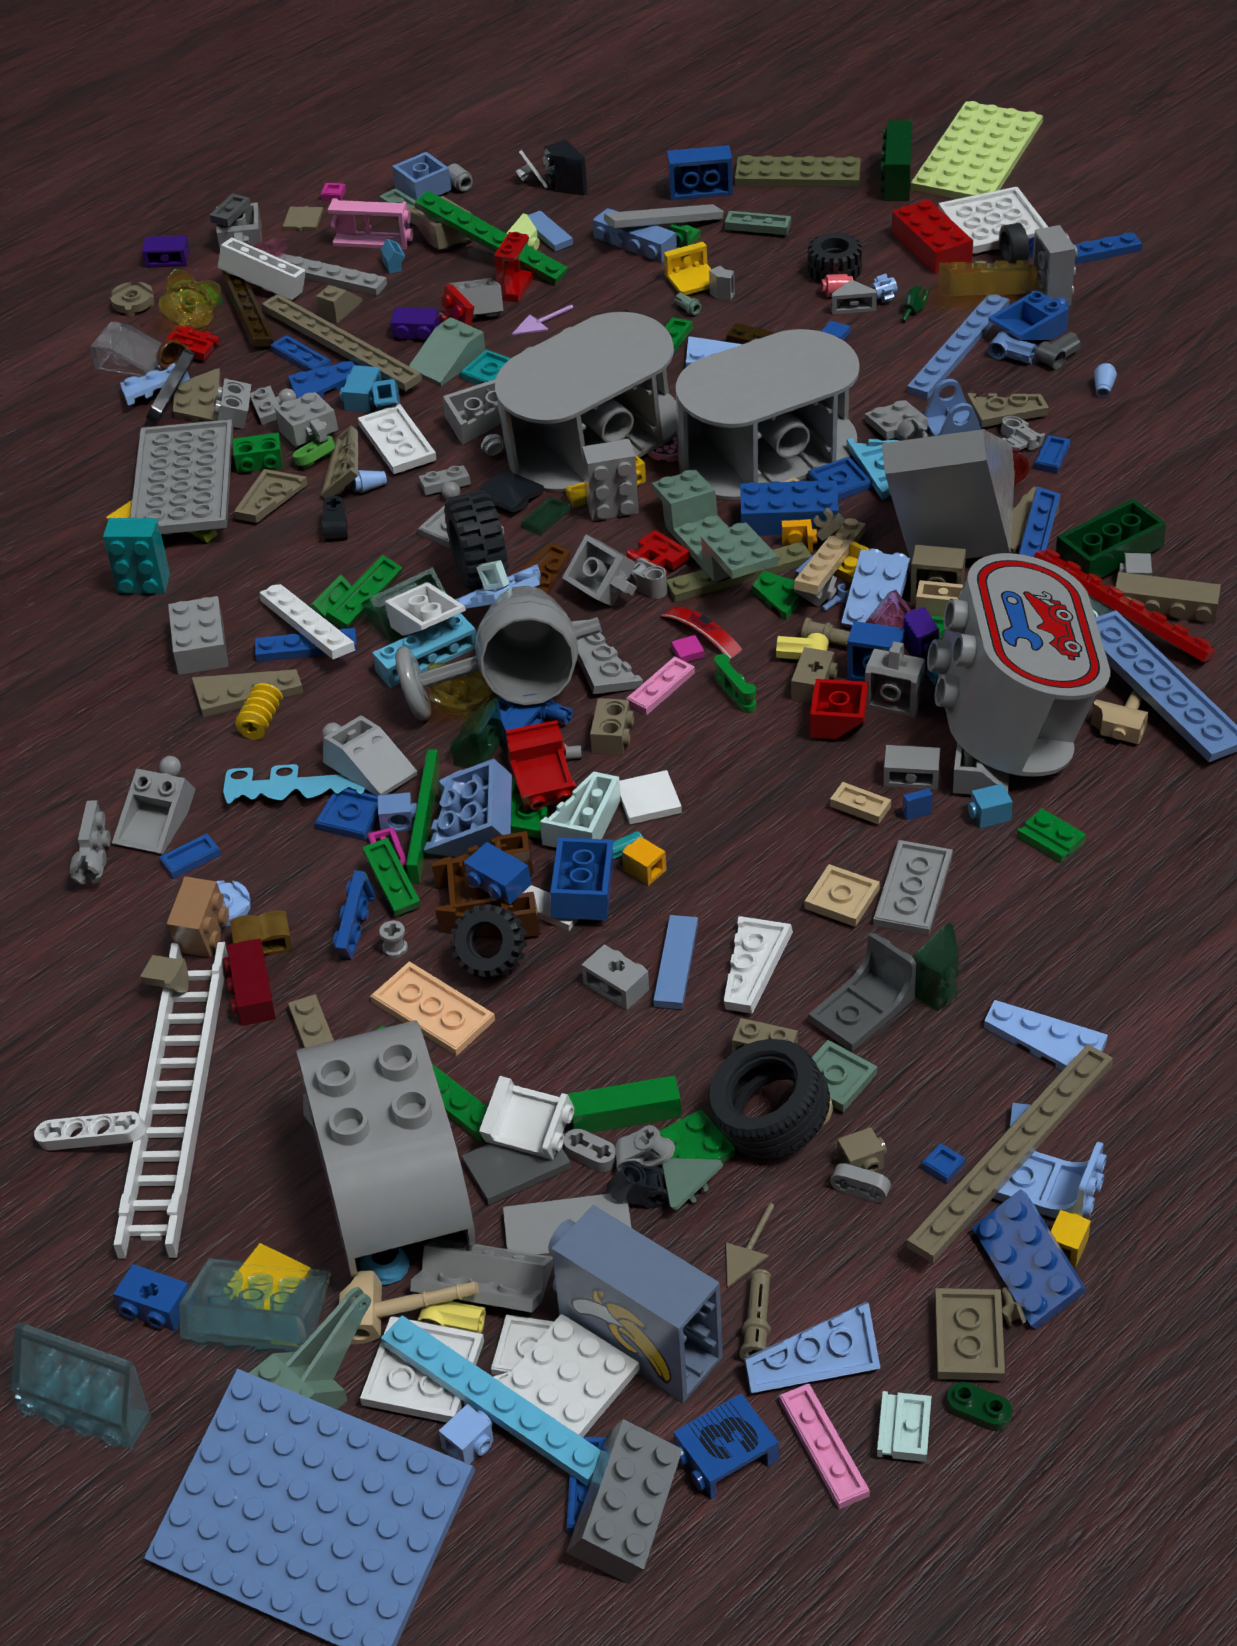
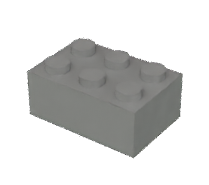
[1031,225,1078,306]
[582,439,639,521]
[168,596,229,675]

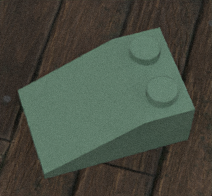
[409,317,485,386]

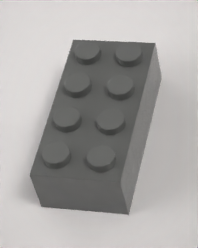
[566,1419,683,1583]

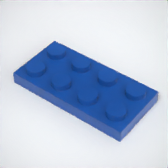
[972,1189,1087,1329]

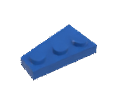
[288,361,355,399]
[333,870,376,960]

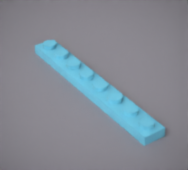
[381,1316,601,1486]

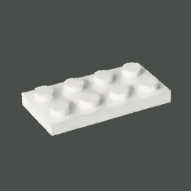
[358,404,436,474]

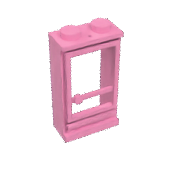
[328,198,413,250]

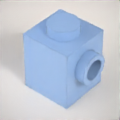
[439,1404,494,1464]

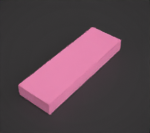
[626,657,695,715]

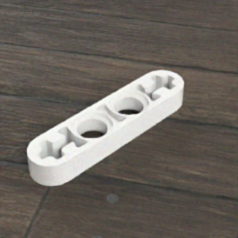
[34,1111,146,1150]

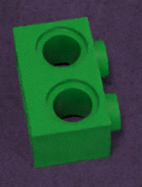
[233,433,284,474]

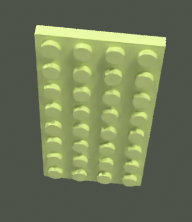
[911,101,1043,199]

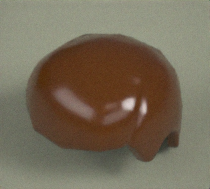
[156,339,192,371]

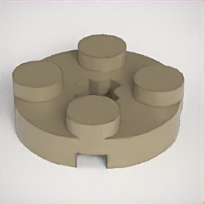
[110,282,155,317]

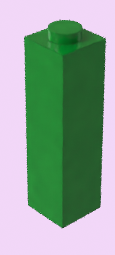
[567,1075,682,1133]

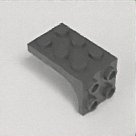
[808,933,916,1052]

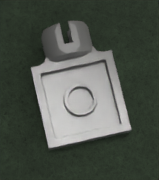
[865,400,928,441]
[70,800,111,885]

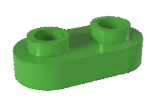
[293,436,335,467]

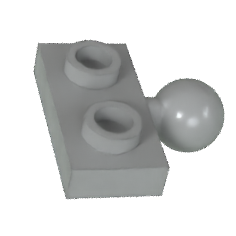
[250,386,296,425]
[419,465,471,500]

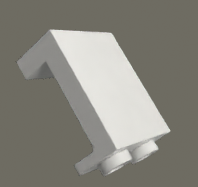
[479,1076,574,1160]

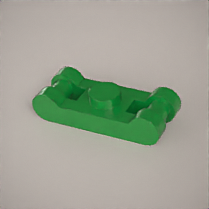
[714,654,756,713]

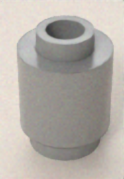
[448,164,473,191]

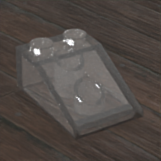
[90,322,162,376]

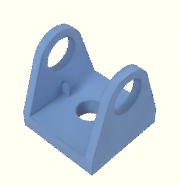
[924,379,981,437]

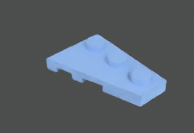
[120,364,190,406]

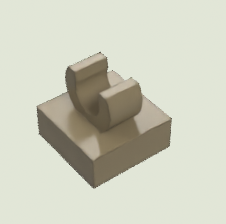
[813,508,845,541]

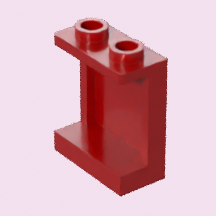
[494,232,533,303]
[508,732,576,811]

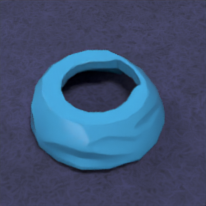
[359,1247,409,1285]

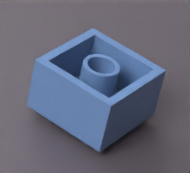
[392,152,451,200]

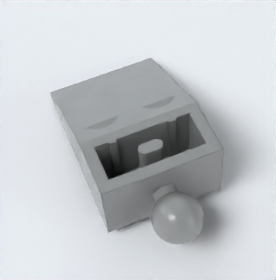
[322,716,417,796]
[112,756,196,855]

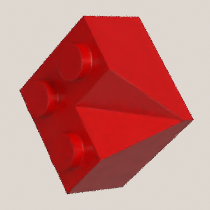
[810,678,868,739]

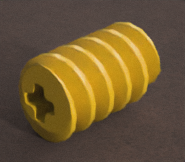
[235,683,283,740]

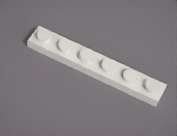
[259,584,355,659]

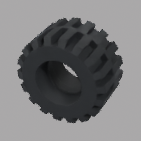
[808,232,862,283]
[450,904,527,977]

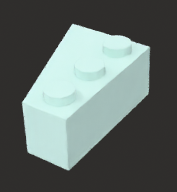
[540,772,621,848]

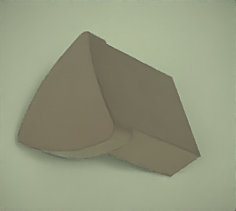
[140,955,189,993]

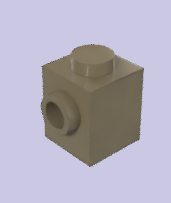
[837,1127,887,1172]

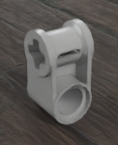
[627,558,668,599]
[616,1125,675,1170]

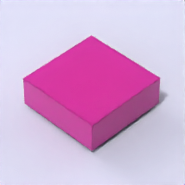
[320,183,346,201]
[671,635,704,662]

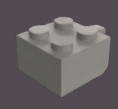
[216,203,262,248]
[274,392,338,448]
[562,535,637,606]
[865,641,925,718]

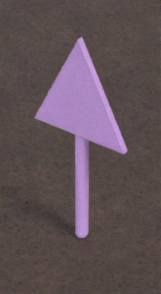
[512,305,573,336]

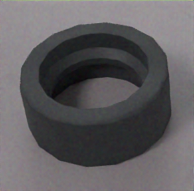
[999,222,1029,267]

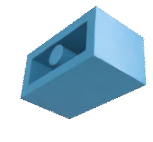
[340,365,382,413]

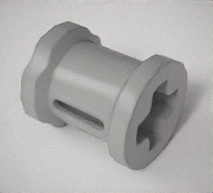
[379,921,408,958]

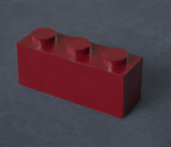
[223,938,276,1026]

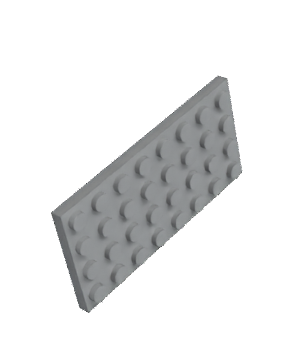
[130,419,233,535]

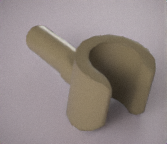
[1002,1287,1026,1328]

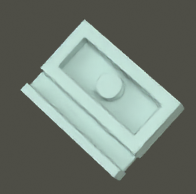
[877,1391,931,1462]

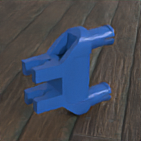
[483,694,573,747]

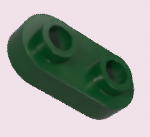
[947,1382,1013,1431]

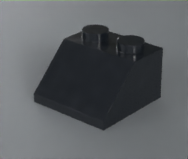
[543,140,587,195]

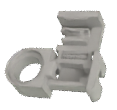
[1001,416,1045,459]

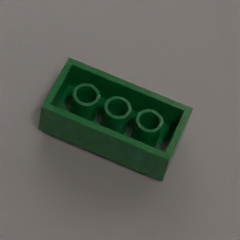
[880,120,912,201]
[1056,498,1166,578]

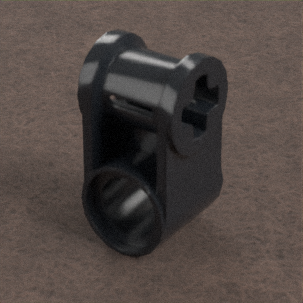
[322,496,348,539]
[607,1161,669,1208]

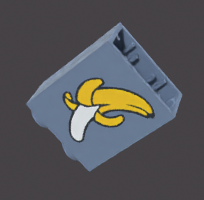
[548,1205,723,1403]

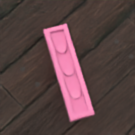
[779,1383,870,1509]

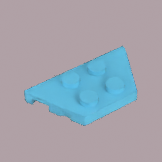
[846,438,899,500]

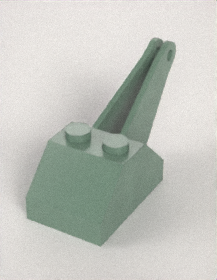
[249,1287,371,1410]

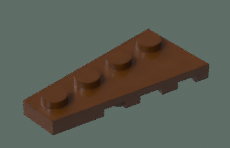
[518,542,571,594]

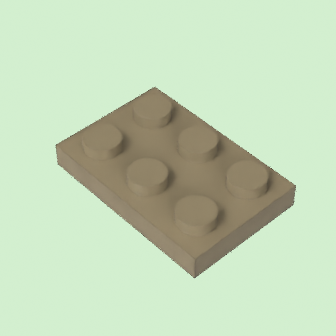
[935,1288,1005,1381]

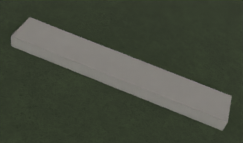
[604,204,724,228]

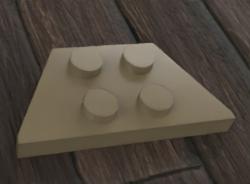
[173,368,221,423]

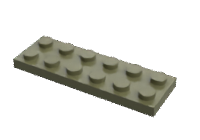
[735,155,861,187]

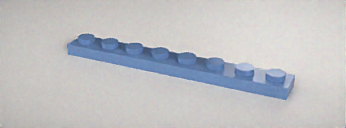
[907,293,1009,400]

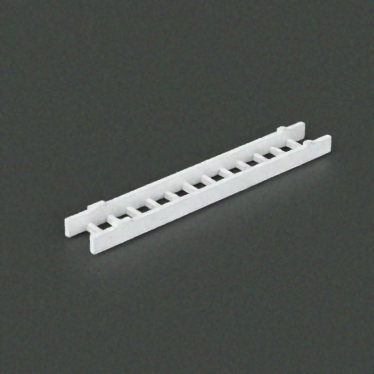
[114,942,228,1259]

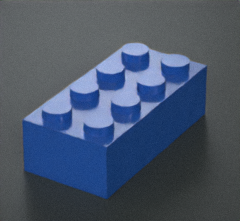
[740,480,839,536]

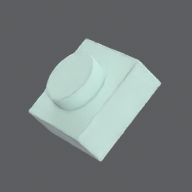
[476,560,510,591]

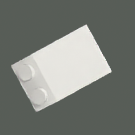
[385,582,466,635]

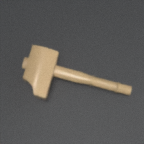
[1091,689,1148,744]
[339,1271,479,1345]

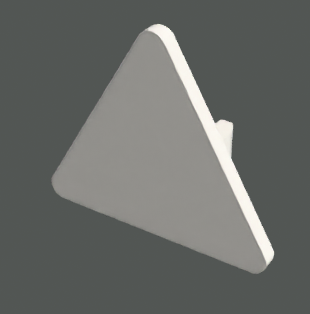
[516,150,548,189]

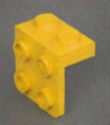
[664,242,711,295]

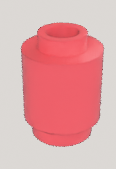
[821,274,853,297]

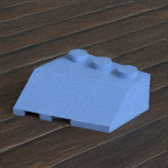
[424,759,512,857]

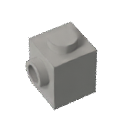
[1119,553,1152,576]

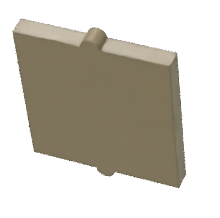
[283,206,323,231]

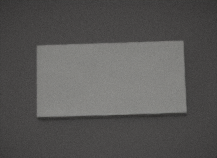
[873,840,953,936]
[503,1194,632,1257]

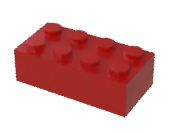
[891,199,973,274]

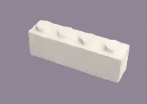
[218,238,306,300]

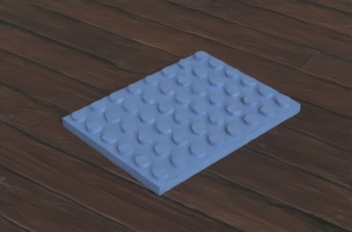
[144,1369,476,1646]

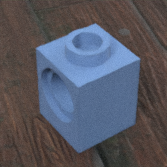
[378,793,417,832]

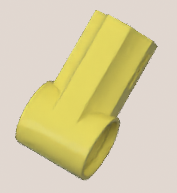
[776,633,829,660]
[417,1300,486,1334]

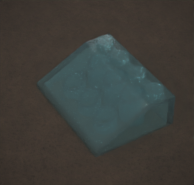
[179,1258,331,1352]
[12,1322,151,1449]

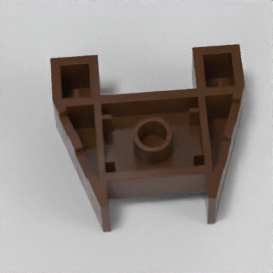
[431,831,541,938]

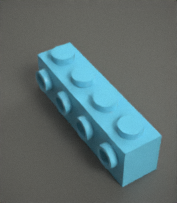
[372,613,476,688]

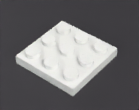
[501,1314,640,1438]
[360,1316,484,1422]

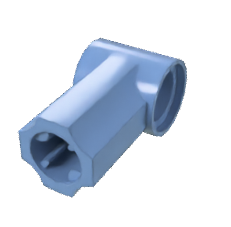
[988,331,1037,364]

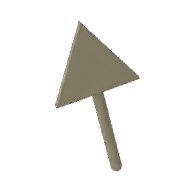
[726,1203,774,1288]

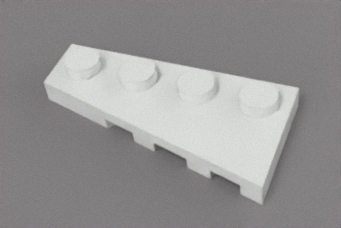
[724,916,793,1014]

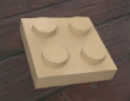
[804,864,880,927]

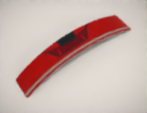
[660,607,742,659]

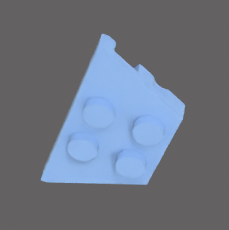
[455,564,541,609]

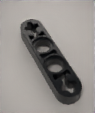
[146,348,195,424]

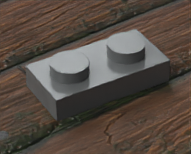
[210,194,251,227]

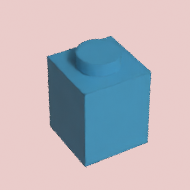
[372,379,400,411]
[968,784,1013,829]

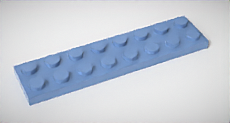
[1095,610,1237,762]

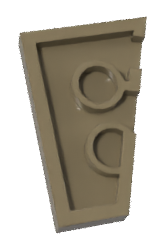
[967,393,1049,427]
[234,469,308,523]

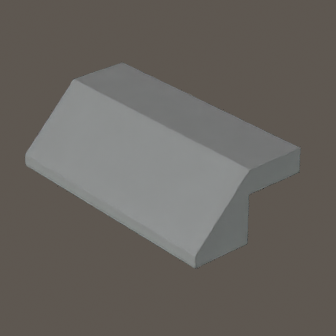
[410,1237,553,1312]

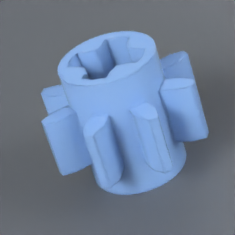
[871,274,898,303]

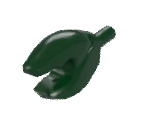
[901,285,929,323]

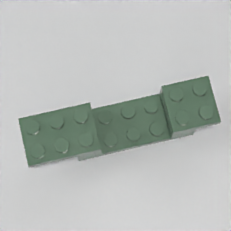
[652,470,778,581]

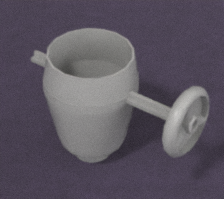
[395,586,602,721]

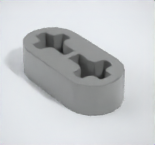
[564,1129,617,1172]
[830,1163,891,1203]

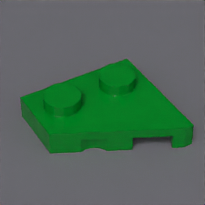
[752,571,803,621]

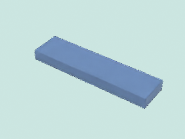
[654,915,698,1009]

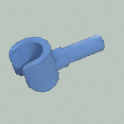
[821,584,850,612]

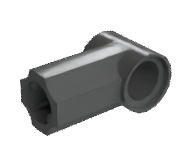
[1036,332,1081,369]

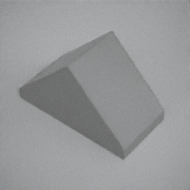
[832,280,876,315]

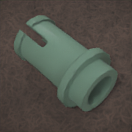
[674,293,702,316]

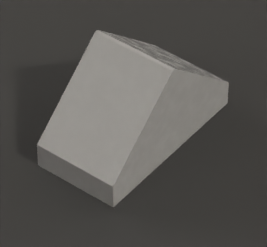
[882,429,1015,565]

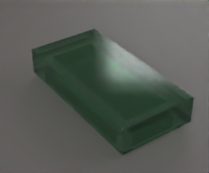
[521,496,570,536]

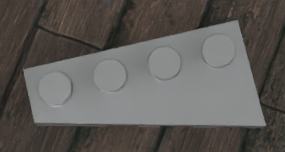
[572,620,643,694]

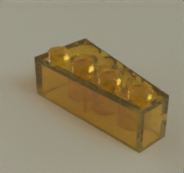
[939,260,1037,296]

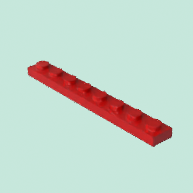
[1033,549,1216,662]

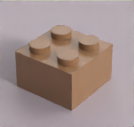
[167,876,229,958]

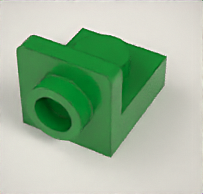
[669,224,701,248]

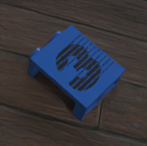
[673,1393,779,1500]

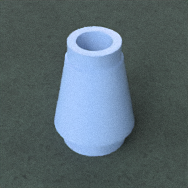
[1094,363,1117,398]
[350,470,387,494]

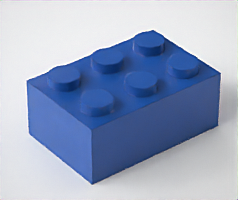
[667,145,733,200]
[550,837,614,920]

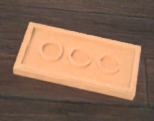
[370,961,495,1056]

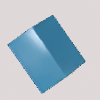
[381,239,405,274]

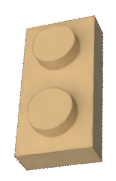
[830,782,891,824]

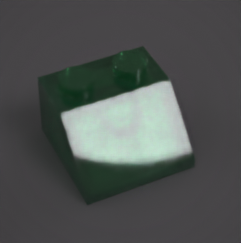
[450,698,503,769]
[912,923,959,1012]

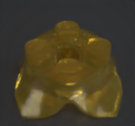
[159,269,221,328]
[427,663,494,719]

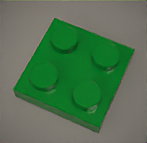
[651,1109,735,1163]

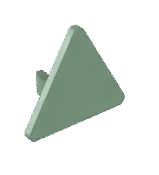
[663,1158,723,1210]

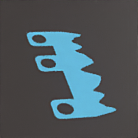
[223,764,365,804]

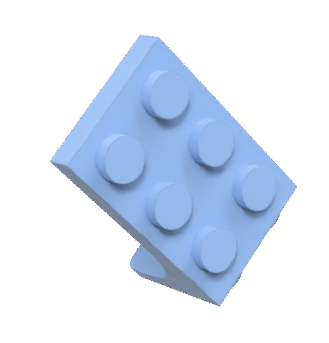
[841,549,912,628]
[993,1141,1107,1219]

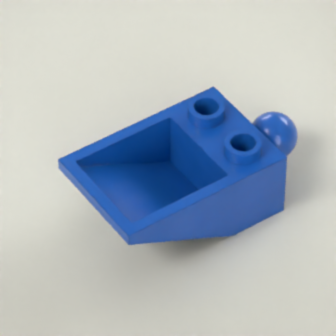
[988,290,1069,340]

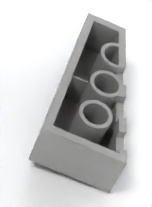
[443,379,501,445]

